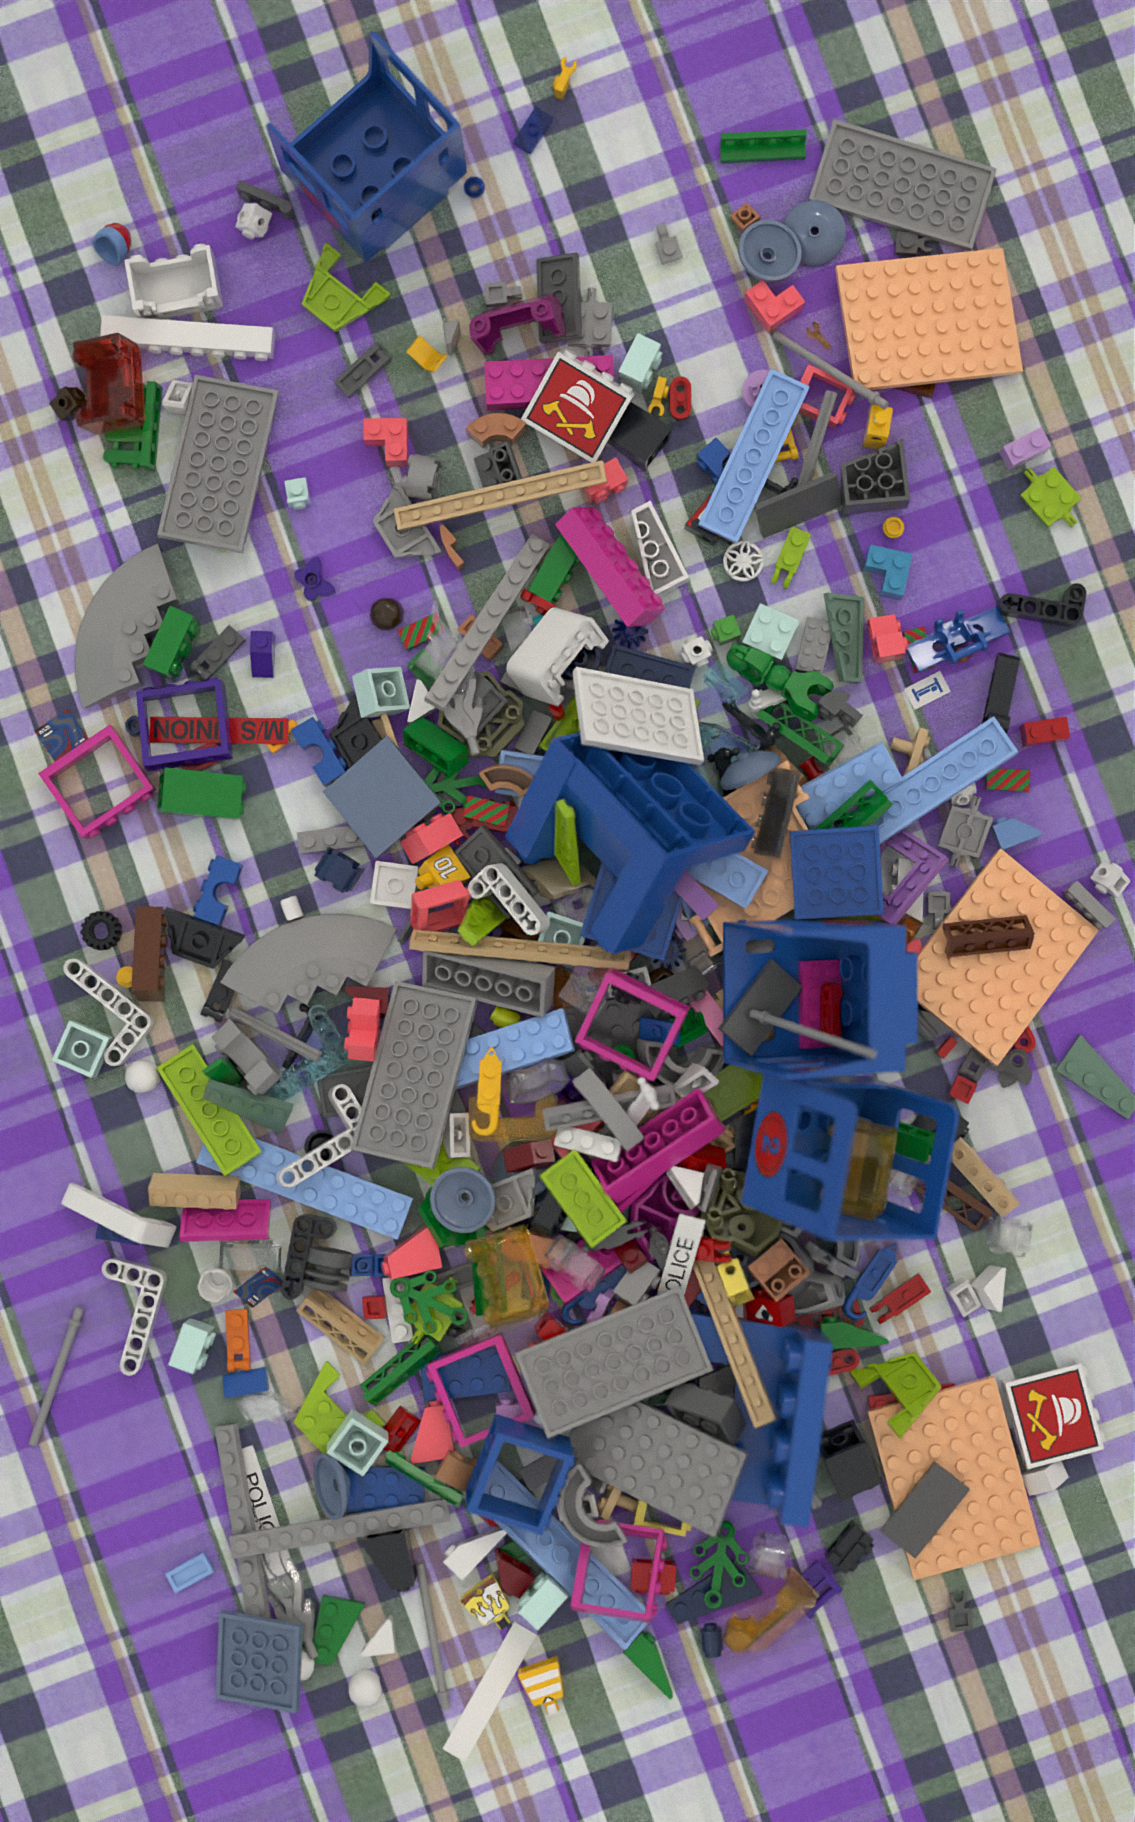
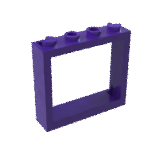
[136,677,233,772]

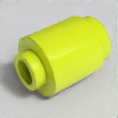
[490,1006,522,1028]

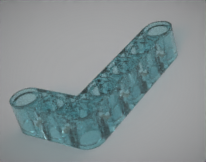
[258,1005,351,1101]

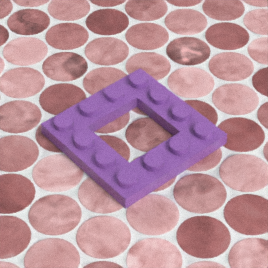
[876,829,949,925]

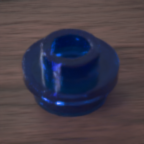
[464,176,485,198]

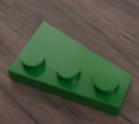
[313,1594,366,1666]

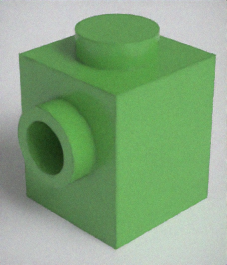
[710,614,741,646]

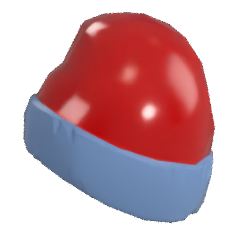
[92,223,132,266]

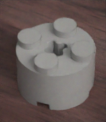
[402,454,443,501]

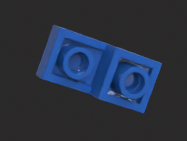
[350,1254,387,1277]

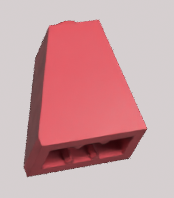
[381,1225,442,1279]
[411,1400,455,1464]

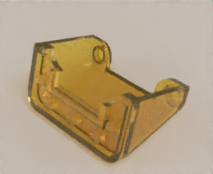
[723,1566,817,1653]

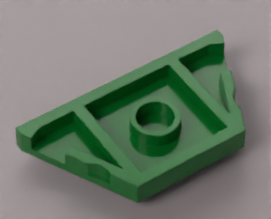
[417,1186,470,1248]

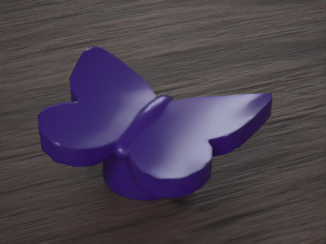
[294,556,336,601]

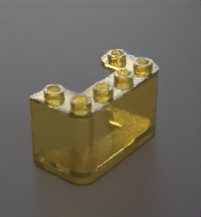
[469,1095,558,1142]
[820,1119,897,1221]
[465,1225,549,1329]

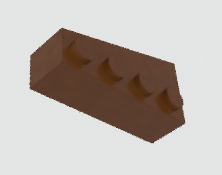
[131,906,168,1002]

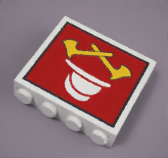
[521,349,636,463]
[1001,1360,1105,1469]

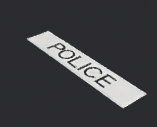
[657,1214,706,1296]
[242,1445,294,1578]

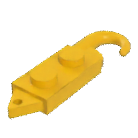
[472,1047,502,1136]

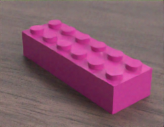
[484,355,614,411]
[555,507,666,627]
[590,1088,726,1204]

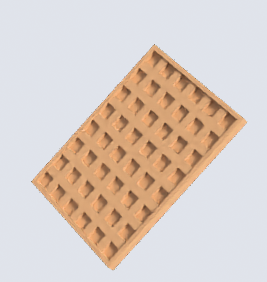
[835,248,1023,392]
[918,848,1099,1066]
[867,1375,1040,1580]

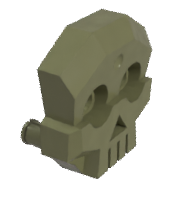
[437,671,524,758]
[700,1168,784,1257]

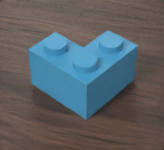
[863,545,912,600]

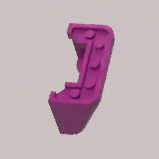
[469,294,566,356]

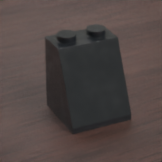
[607,402,672,471]
[819,1419,882,1501]
[361,1528,417,1592]

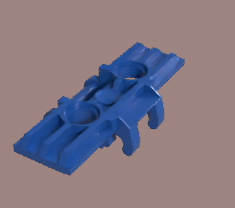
[906,607,1010,672]

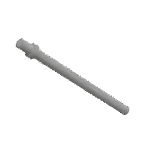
[773,331,889,410]
[750,1009,877,1059]
[28,1306,84,1446]
[415,1563,450,1710]

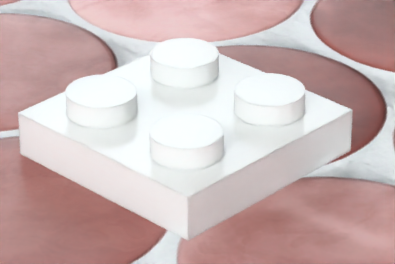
[370,861,419,909]

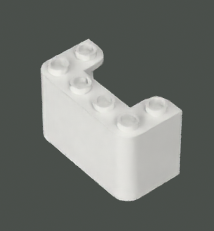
[124,244,223,319]
[506,607,609,706]

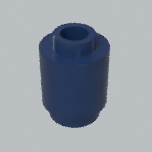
[700,1623,724,1658]

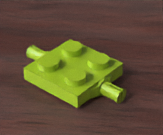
[1020,466,1082,528]
[407,1277,464,1345]

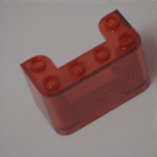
[72,333,145,435]

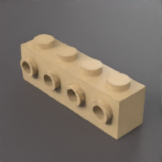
[148,1173,241,1210]

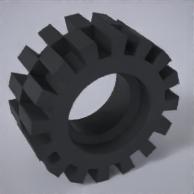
[80,911,122,950]

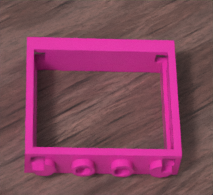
[38,724,157,839]
[575,968,691,1082]
[426,1332,535,1448]
[571,1518,668,1623]

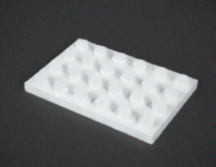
[573,667,704,765]

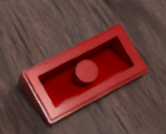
[383,1406,421,1453]

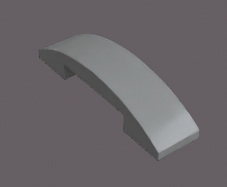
[572,1068,644,1152]

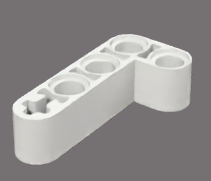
[468,863,549,935]

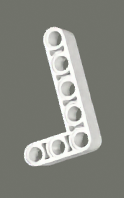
[63,959,154,1066]
[276,1084,361,1187]
[61,1183,177,1248]
[102,1257,167,1376]

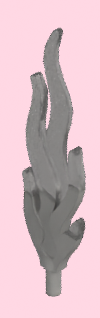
[427,599,483,756]
[251,1502,318,1659]

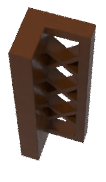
[942,915,1035,958]
[904,1161,994,1232]

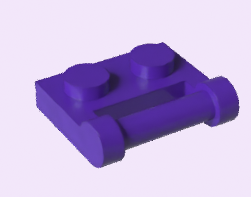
[784,1560,843,1620]

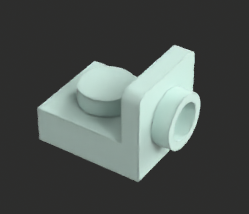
[284,477,311,510]

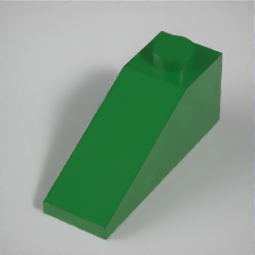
[202,1057,245,1088]
[819,1316,889,1349]
[623,1630,673,1700]

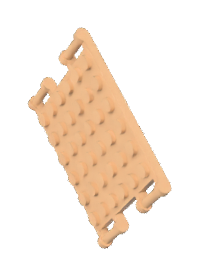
[688,760,810,957]

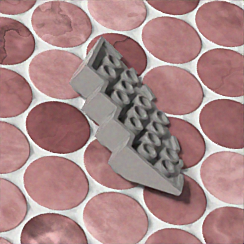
[75,544,181,709]
[220,914,397,1014]

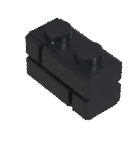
[824,1520,874,1574]

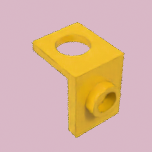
[406,336,447,373]

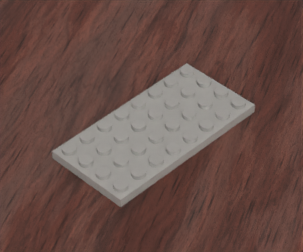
[808,119,997,251]
[157,375,279,554]
[350,981,478,1170]
[514,1286,713,1438]
[569,1400,749,1537]

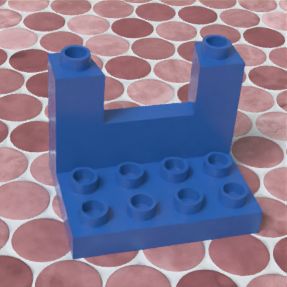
[505,732,756,955]
[690,1309,833,1528]

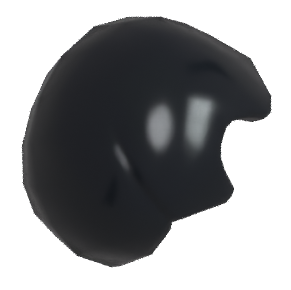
[304,1130,334,1161]

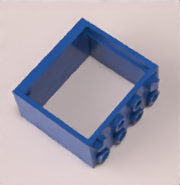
[465,1414,575,1535]

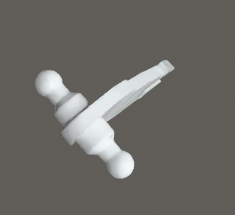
[749,689,787,719]
[626,1077,659,1126]

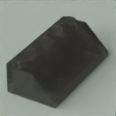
[751,767,801,860]

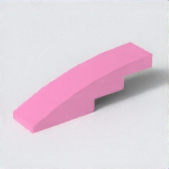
[690,991,723,1048]

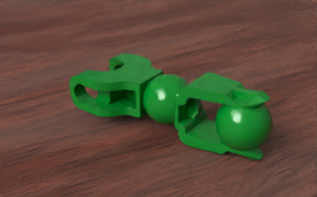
[726,644,834,721]

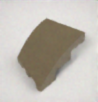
[522,857,597,900]

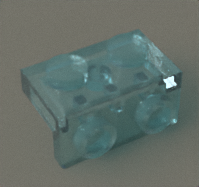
[703,662,748,706]

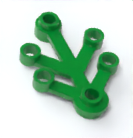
[424,764,488,814]
[390,1270,468,1334]
[689,1520,750,1608]

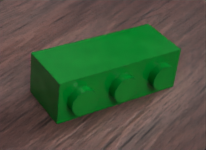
[528,535,581,603]
[403,717,468,776]

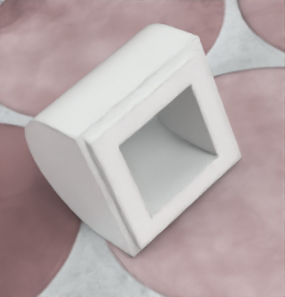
[280,896,304,922]

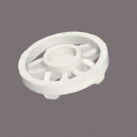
[723,541,764,582]

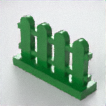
[103,381,163,471]

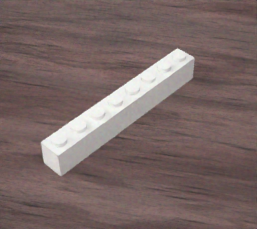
[100,315,275,361]

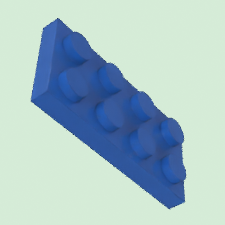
[421,1348,511,1402]
[342,1466,425,1512]

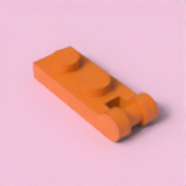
[225,1309,251,1372]

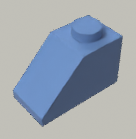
[990,817,1043,850]

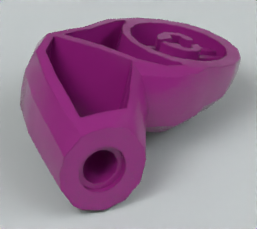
[628,1173,700,1263]

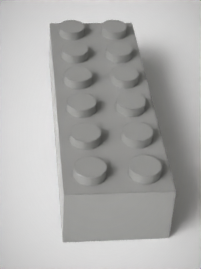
[422,951,555,1018]

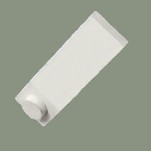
[443,1527,507,1580]

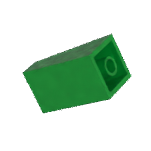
[157,768,246,820]

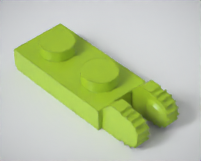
[771,526,811,589]

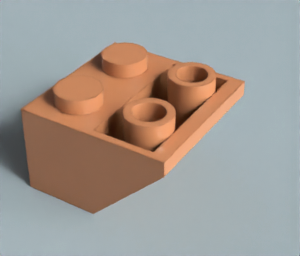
[747,1239,811,1302]

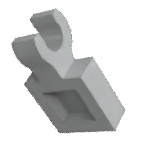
[655,223,683,265]
[484,281,523,307]
[927,892,950,930]

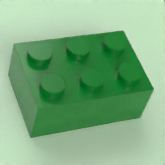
[143,606,201,681]

